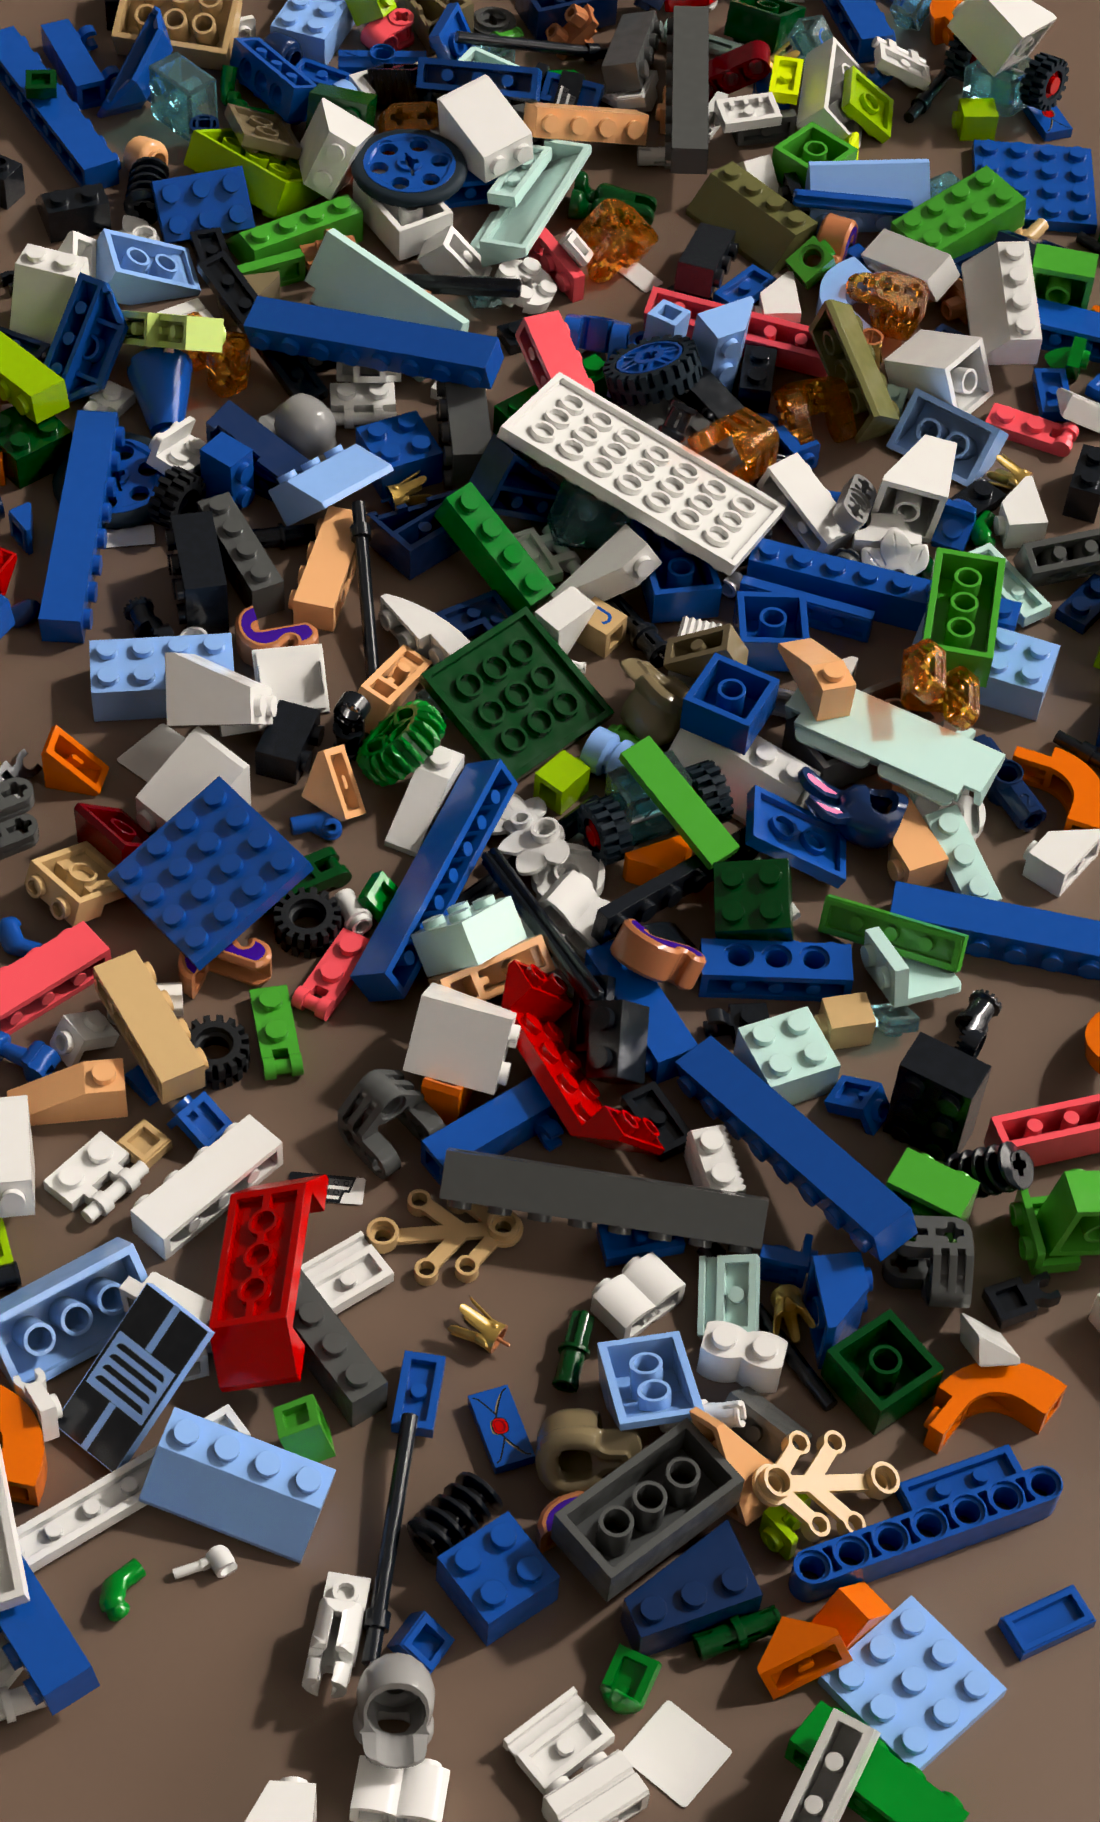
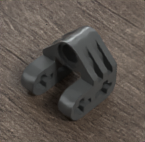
[0,777,39,860]
[337,1069,445,1179]
[881,1215,974,1308]

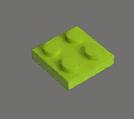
[841,66,894,144]

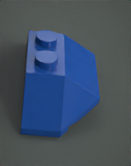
[96,6,173,118]
[44,272,129,402]

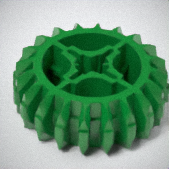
[356,699,447,787]

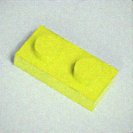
[769,55,804,105]

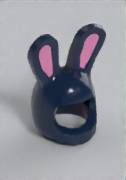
[798,767,909,850]

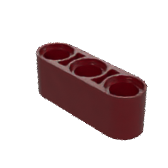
[709,40,771,102]

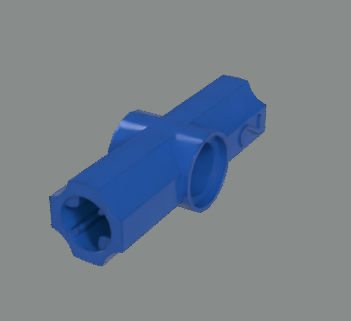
[338,44,427,74]

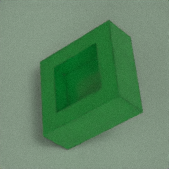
[357,871,398,923]

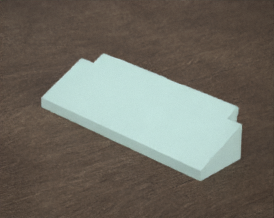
[470,139,592,268]
[305,228,470,382]
[785,688,1006,806]

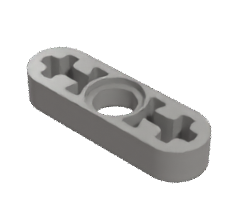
[833,474,876,534]

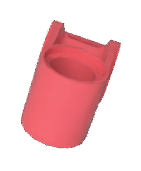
[360,8,414,51]

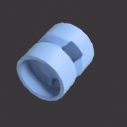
[580,726,636,789]

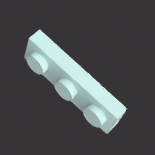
[487,144,553,208]
[969,542,1052,627]
[923,804,1003,901]

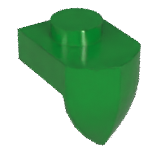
[1044,336,1091,380]
[600,1644,662,1715]

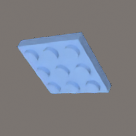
[817,1595,1007,1771]

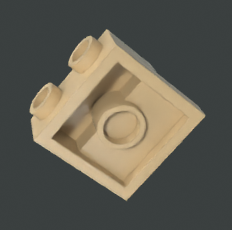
[24,841,126,927]

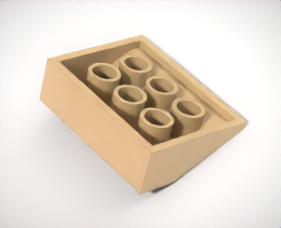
[111,0,243,71]

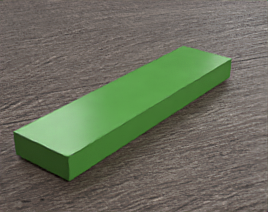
[619,736,740,870]
[818,894,969,973]

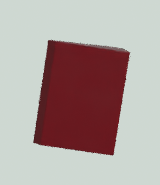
[74,803,151,866]

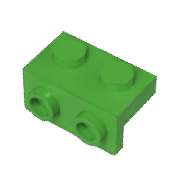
[1009,1188,1081,1275]

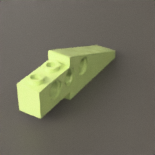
[121,310,226,353]

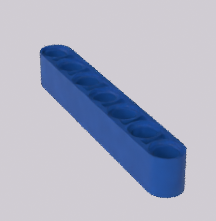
[788,1465,1063,1603]

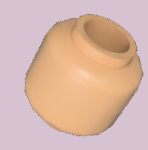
[123,136,168,172]

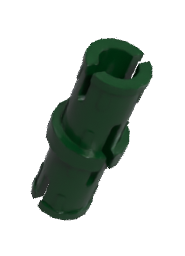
[692,1605,781,1662]

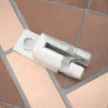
[302,1571,371,1699]

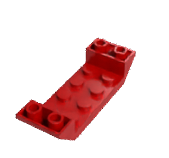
[501,960,665,1155]
[209,1174,329,1392]

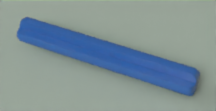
[792,189,913,216]

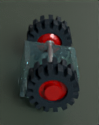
[944,34,1069,117]
[577,750,734,866]

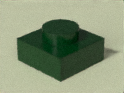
[25,69,57,100]

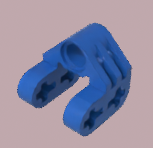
[564,314,631,361]

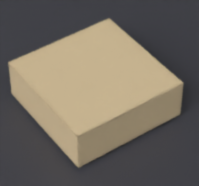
[116,1118,173,1168]

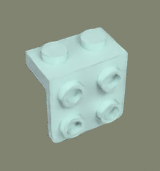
[860,926,961,1008]

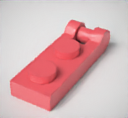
[529,227,585,303]
[985,403,1079,457]
[291,927,370,1021]

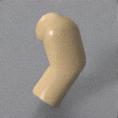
[1014,218,1049,240]

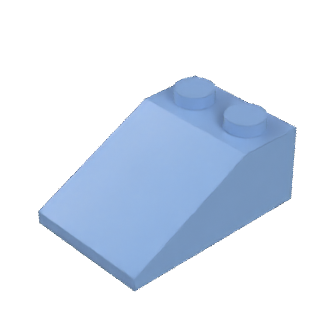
[96,228,201,305]
[597,1331,705,1431]

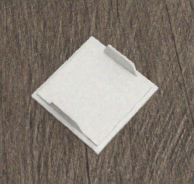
[252,643,330,713]

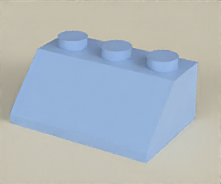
[692,296,754,394]
[886,388,1009,487]
[268,444,394,526]

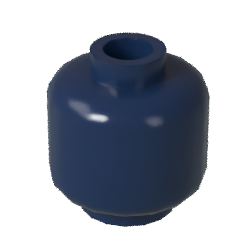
[263,31,303,66]

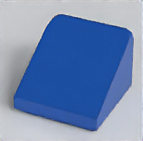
[8,502,34,555]
[387,1610,455,1674]

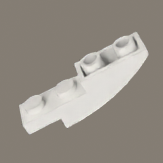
[378,594,470,666]

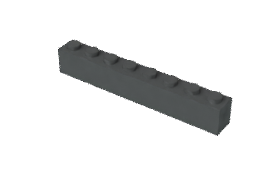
[665,6,709,174]
[439,1147,769,1254]

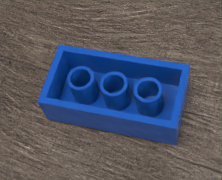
[625,516,722,623]

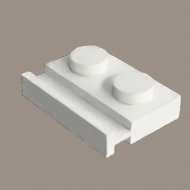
[301,1231,394,1315]
[503,1686,615,1796]

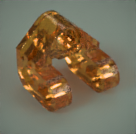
[377,101,439,155]
[576,198,659,283]
[846,271,929,342]
[181,312,251,398]
[773,376,856,445]
[687,407,779,483]
[900,638,980,731]

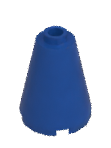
[127,347,193,437]

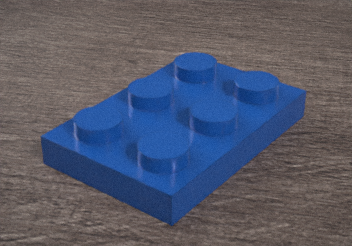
[150,166,256,244]
[745,785,846,889]

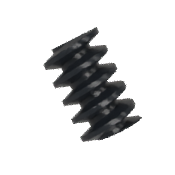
[123,157,169,224]
[945,1141,1034,1199]
[407,1472,503,1566]

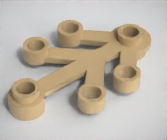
[366,1189,523,1286]
[752,1430,900,1542]

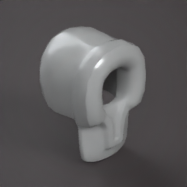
[259,393,337,462]
[352,1652,435,1769]

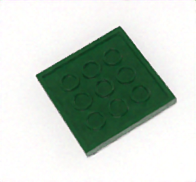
[418,606,615,782]

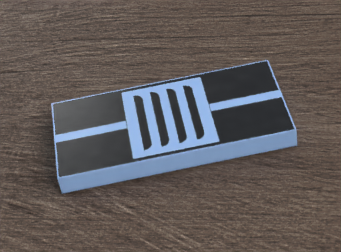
[58,1283,215,1472]

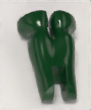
[568,171,657,227]

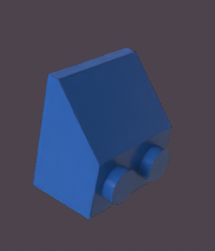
[803,1251,873,1369]

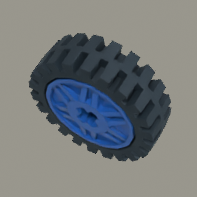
[603,335,703,406]

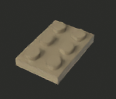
[224,103,302,161]

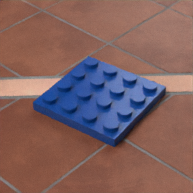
[972,139,1098,234]
[107,776,314,971]

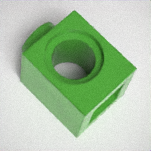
[785,235,836,291]
[273,1393,336,1462]

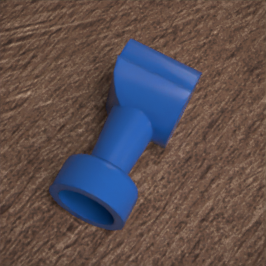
[0,1030,61,1082]

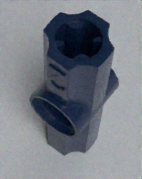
[973,734,1047,832]

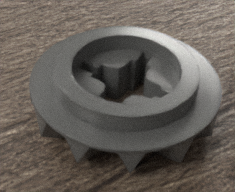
[474,7,516,35]

